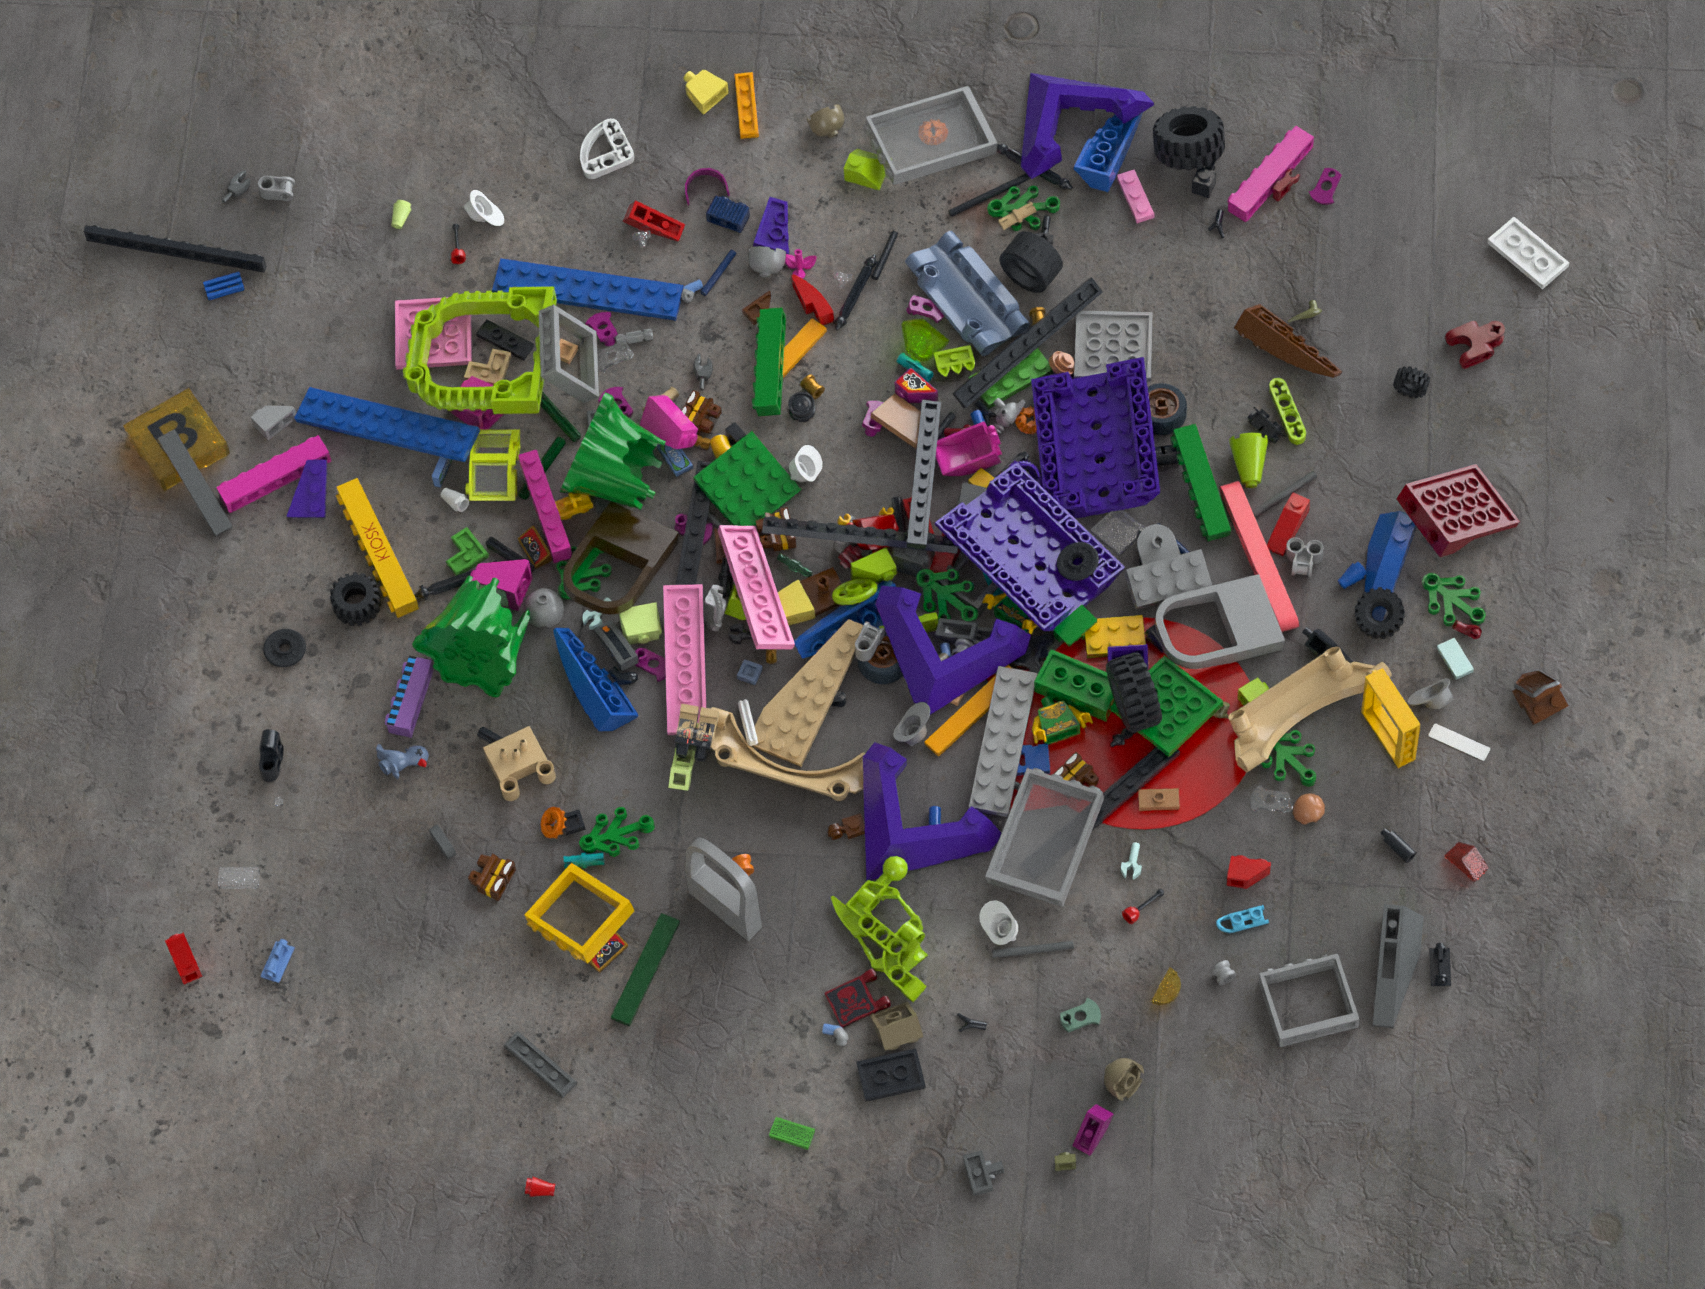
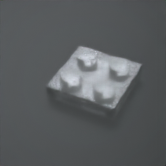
[1091,510,1145,557]

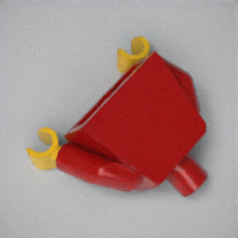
[837,507,899,554]

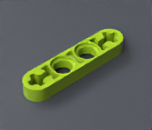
[1269,378,1306,445]

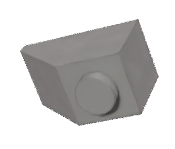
[251,406,296,441]

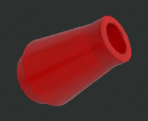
[525,1177,555,1197]

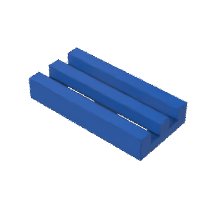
[203,272,245,300]

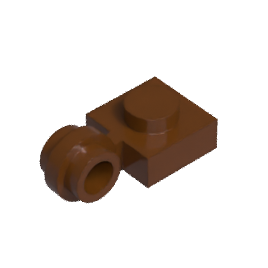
[827,813,865,840]

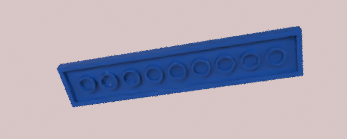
[492,258,684,321]
[294,387,480,462]

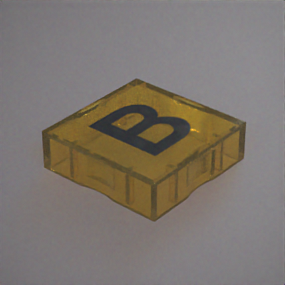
[123,388,230,491]

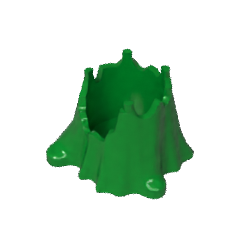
[560,392,666,510]
[412,576,530,698]

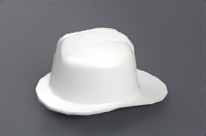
[464,190,504,226]
[789,445,822,482]
[979,900,1018,945]

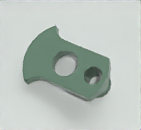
[1060,998,1101,1032]

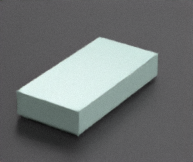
[1437,638,1474,680]

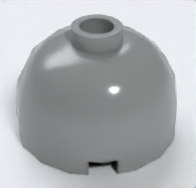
[748,246,786,278]
[525,588,564,628]

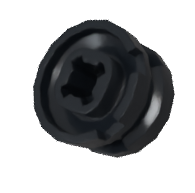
[788,392,815,422]

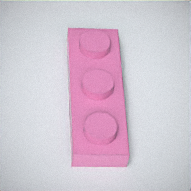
[1117,170,1154,223]

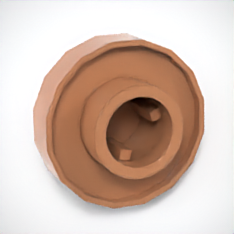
[1049,351,1075,376]

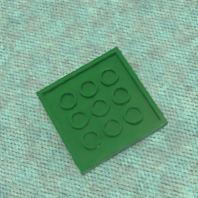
[693,431,801,526]
[1110,655,1223,757]

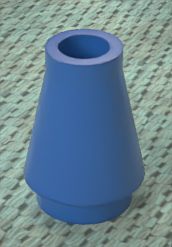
[1337,562,1367,589]

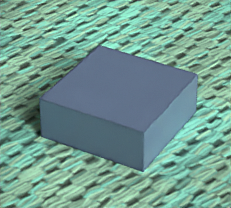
[737,659,763,685]

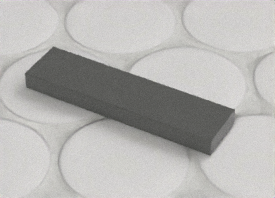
[504,1031,577,1098]

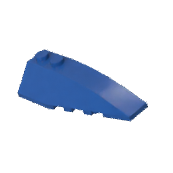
[1074,112,1143,192]
[1365,511,1417,621]
[794,580,896,659]

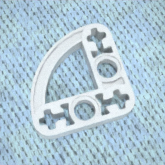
[580,118,634,179]

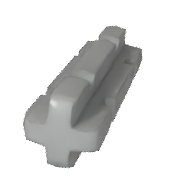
[616,329,653,346]

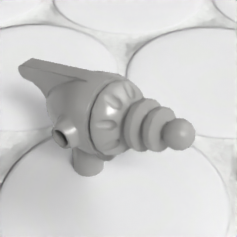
[994,398,1026,434]

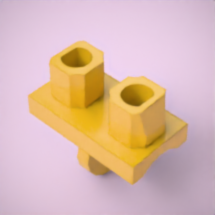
[555,492,594,520]

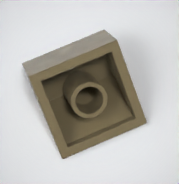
[870,1001,924,1051]

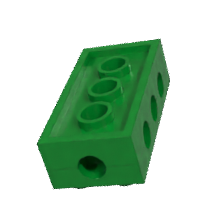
[1034,649,1115,722]

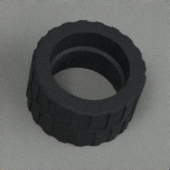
[999,231,1063,293]

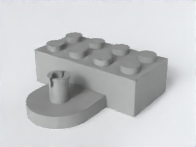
[1124,524,1212,611]

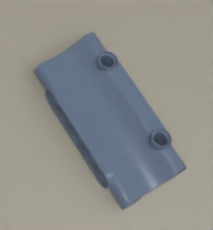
[905,231,1030,356]

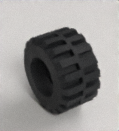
[330,572,381,626]

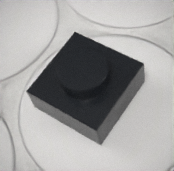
[564,809,586,835]

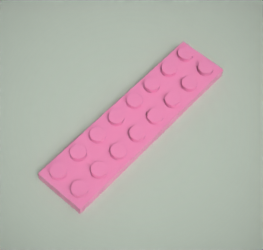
[717,525,795,649]
[663,584,706,735]

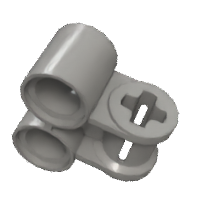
[1286,537,1324,578]

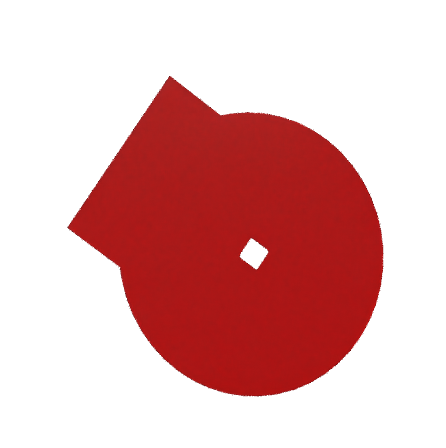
[987,617,1250,830]

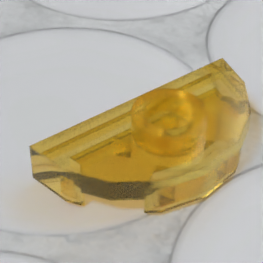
[1151,967,1181,1005]

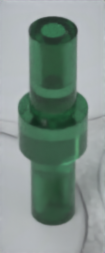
[777,553,813,577]

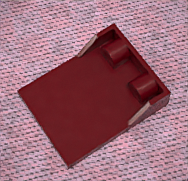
[1396,464,1520,557]

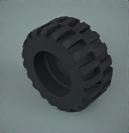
[1152,106,1225,171]
[1106,652,1162,733]

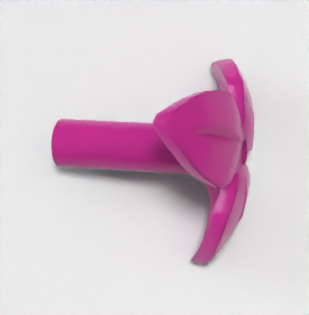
[785,249,817,279]

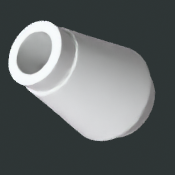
[441,488,469,512]

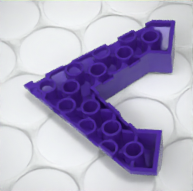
[1021,73,1154,179]
[875,586,1031,715]
[863,742,1002,881]

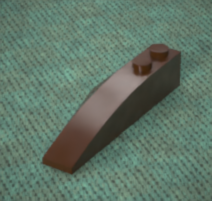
[1234,304,1342,378]

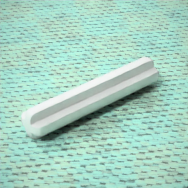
[738,699,758,746]

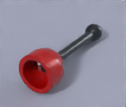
[451,223,466,264]
[1122,889,1164,925]

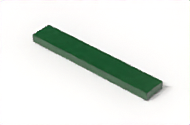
[611,913,680,1027]

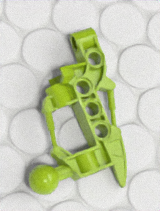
[831,856,928,1003]

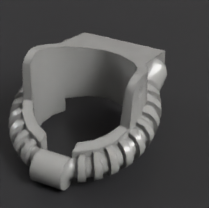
[703,584,726,631]

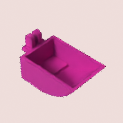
[936,421,1002,476]

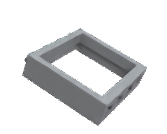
[539,305,599,403]
[1259,954,1360,1047]

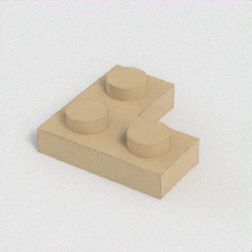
[464,349,511,385]

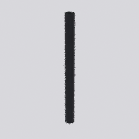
[948,173,1031,217]

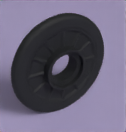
[1057,542,1099,581]
[263,629,306,667]

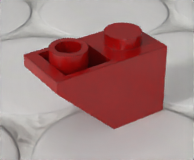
[1227,855,1271,889]

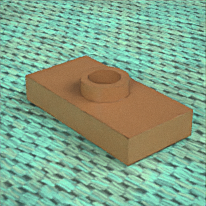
[1138,788,1180,811]

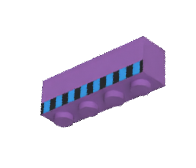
[385,656,434,738]

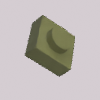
[1054,1152,1076,1171]

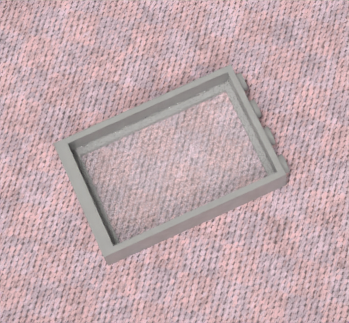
[863,86,998,185]
[985,768,1104,907]

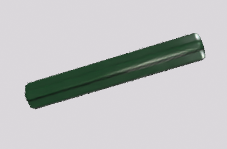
[540,392,581,442]
[518,436,566,500]

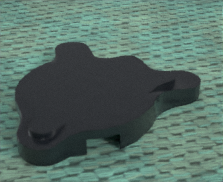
[1009,633,1054,675]

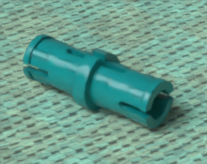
[896,353,933,382]
[563,852,605,869]

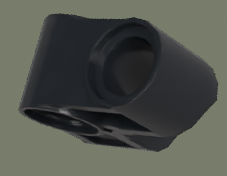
[259,729,284,782]

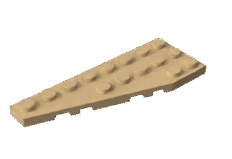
[752,619,863,767]

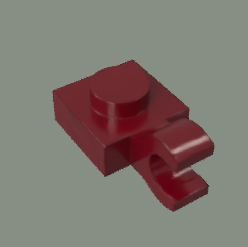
[1272,168,1300,202]

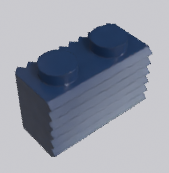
[706,195,750,233]

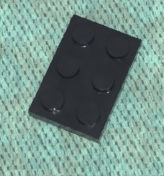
[856,1048,926,1102]

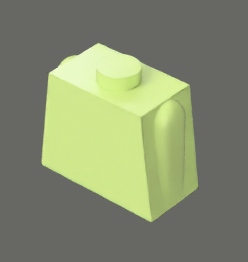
[619,602,662,645]

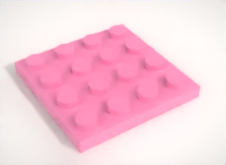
[395,297,472,370]

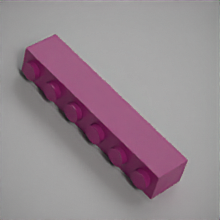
[1227,126,1314,222]
[216,435,332,514]
[518,450,572,563]

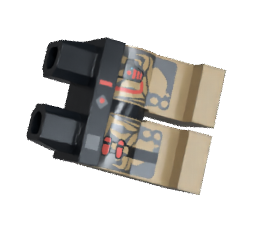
[675,704,719,762]

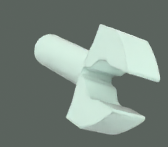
[583,598,611,630]
[1121,842,1142,880]

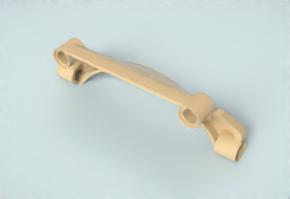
[1228,647,1392,772]
[711,707,866,801]

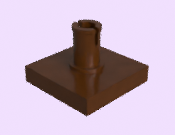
[800,567,845,616]

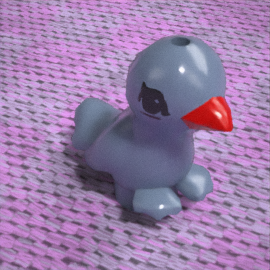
[376,744,429,779]

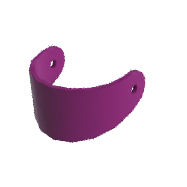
[685,168,730,205]

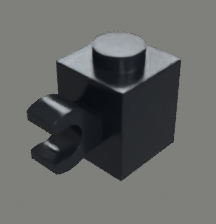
[1192,162,1216,198]

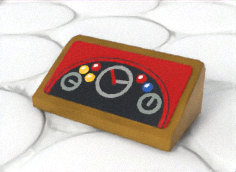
[517,525,552,569]
[588,932,628,973]

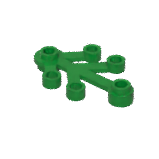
[987,185,1060,231]
[557,546,612,599]
[916,569,978,622]
[1422,573,1486,626]
[1260,730,1316,787]
[579,807,655,857]

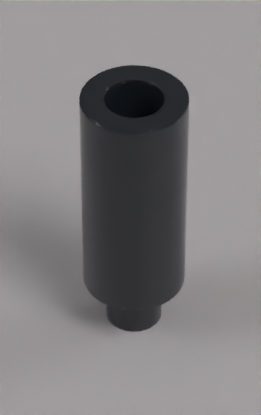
[1380,828,1417,863]

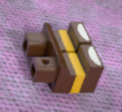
[681,390,722,435]
[756,507,797,552]
[1054,752,1099,801]
[468,853,516,901]

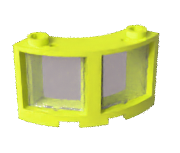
[465,429,521,501]

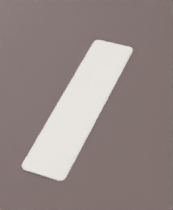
[1429,724,1490,761]

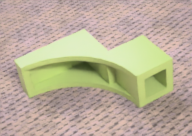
[668,723,698,790]

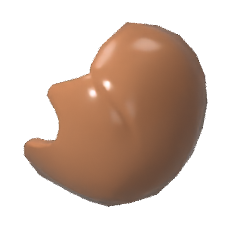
[1292,793,1325,825]

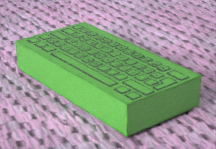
[769,1117,815,1150]

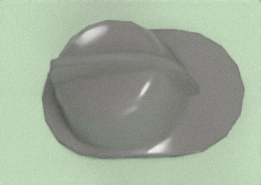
[1407,678,1454,709]
[893,702,930,746]

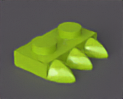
[933,345,975,377]

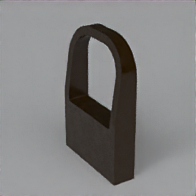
[563,501,679,615]

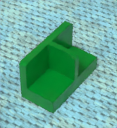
[1053,604,1097,646]

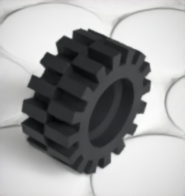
[1393,366,1430,398]

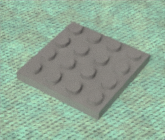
[1074,311,1153,382]

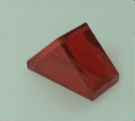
[1445,842,1489,882]

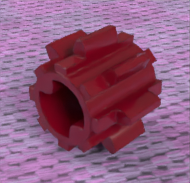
[838,545,864,569]

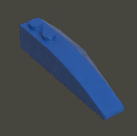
[553,628,639,731]

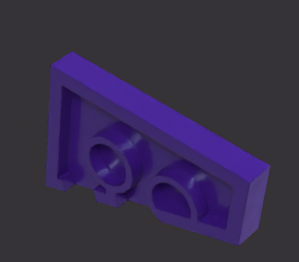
[753,197,789,254]
[286,460,327,518]

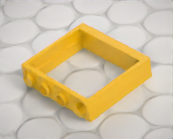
[1361,668,1421,768]
[524,863,634,964]

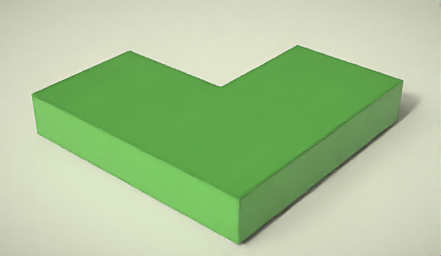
[446,527,489,576]

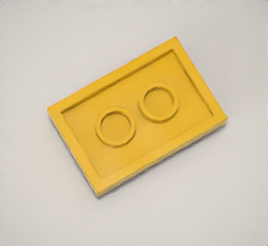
[1085,615,1146,658]

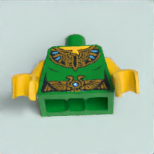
[982,593,1038,634]
[1032,696,1093,745]

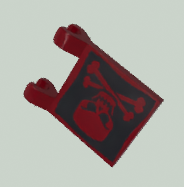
[825,969,891,1028]

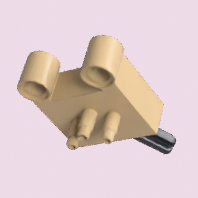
[477,726,556,801]

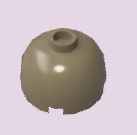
[806,104,845,138]
[1104,1058,1144,1101]

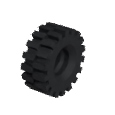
[1355,587,1405,639]

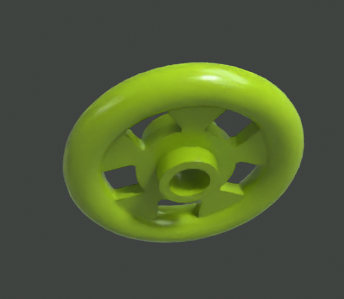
[832,578,877,605]

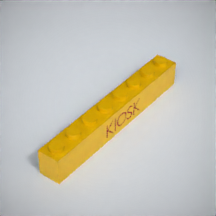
[335,478,419,618]

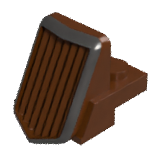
[1512,671,1569,725]

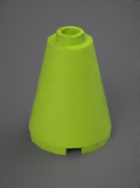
[1229,433,1268,488]

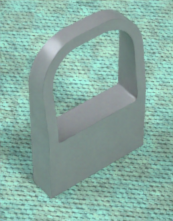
[1155,574,1285,669]
[685,837,762,941]

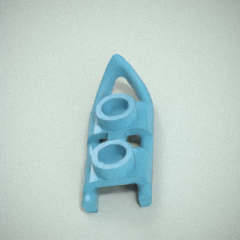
[1216,905,1269,933]

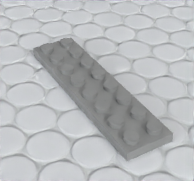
[969,666,1037,817]

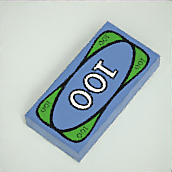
[657,444,693,477]
[432,457,452,488]

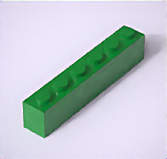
[752,307,786,416]
[1170,423,1231,542]

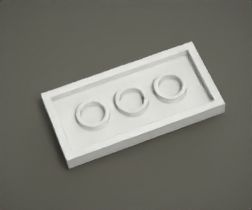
[1487,217,1569,289]

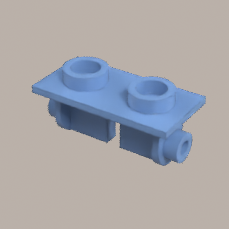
[260,939,295,983]

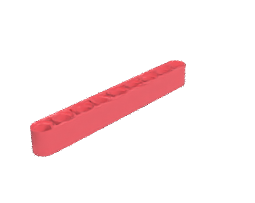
[1219,481,1299,632]

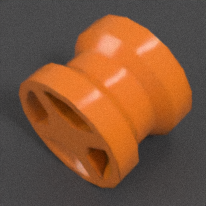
[732,854,754,876]

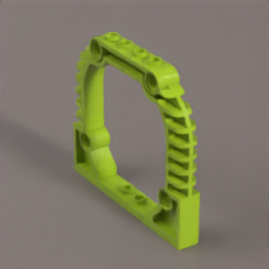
[403,286,557,414]

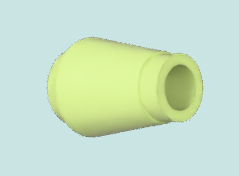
[391,200,411,229]

